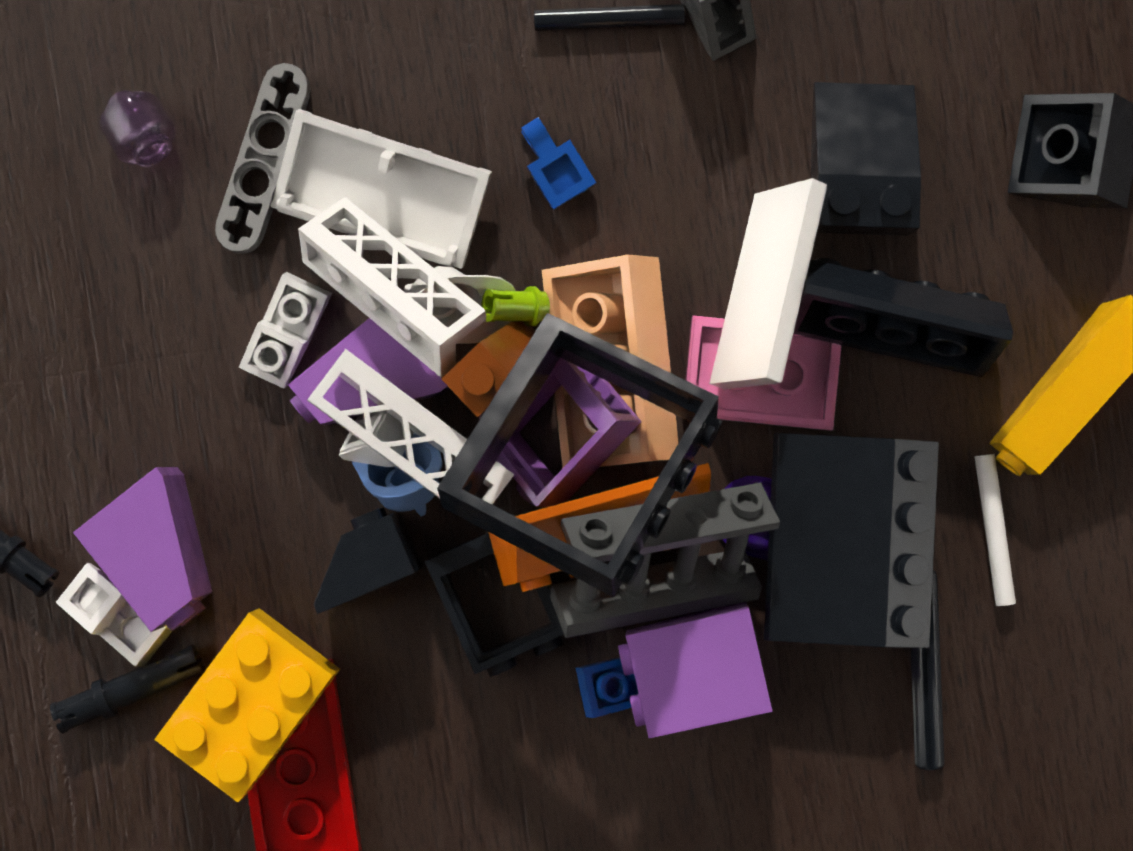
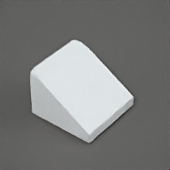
[339,411,414,467]

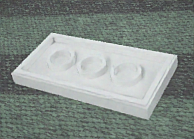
[709,178,827,389]

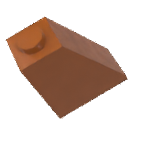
[441,321,535,419]

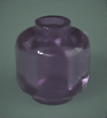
[99,90,176,167]

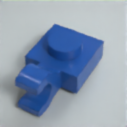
[521,117,597,211]

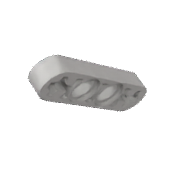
[215,63,311,254]

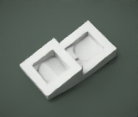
[56,563,172,667]

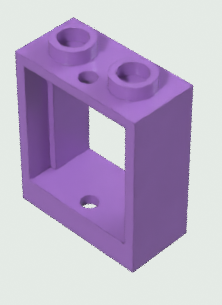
[496,358,642,507]

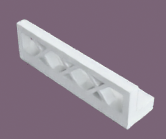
[298,197,486,377]
[307,349,514,505]

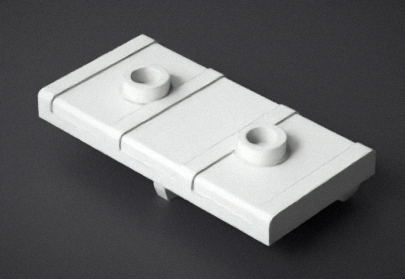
[271,109,492,269]

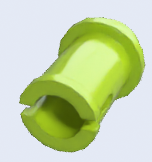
[481,286,550,326]

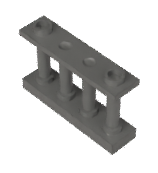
[550,482,780,638]

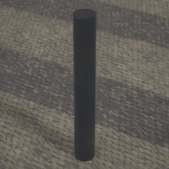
[534,4,685,31]

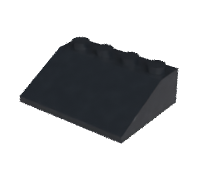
[764,433,939,648]

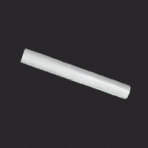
[974,454,1016,606]

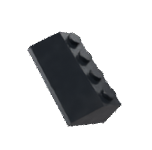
[793,258,1013,377]

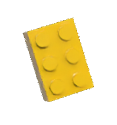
[154,608,340,802]

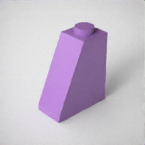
[288,318,450,425]

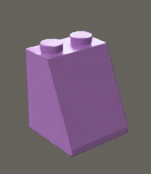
[73,467,212,632]
[618,602,773,738]

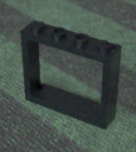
[437,313,722,597]

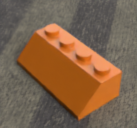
[488,463,711,592]

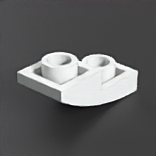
[239,272,332,389]

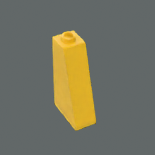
[989,295,1133,476]

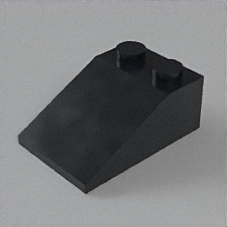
[810,82,921,236]

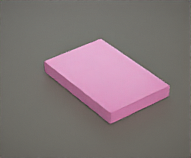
[685,316,841,431]

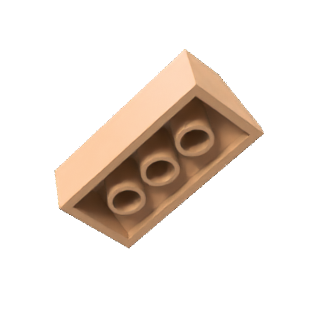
[542,255,679,468]

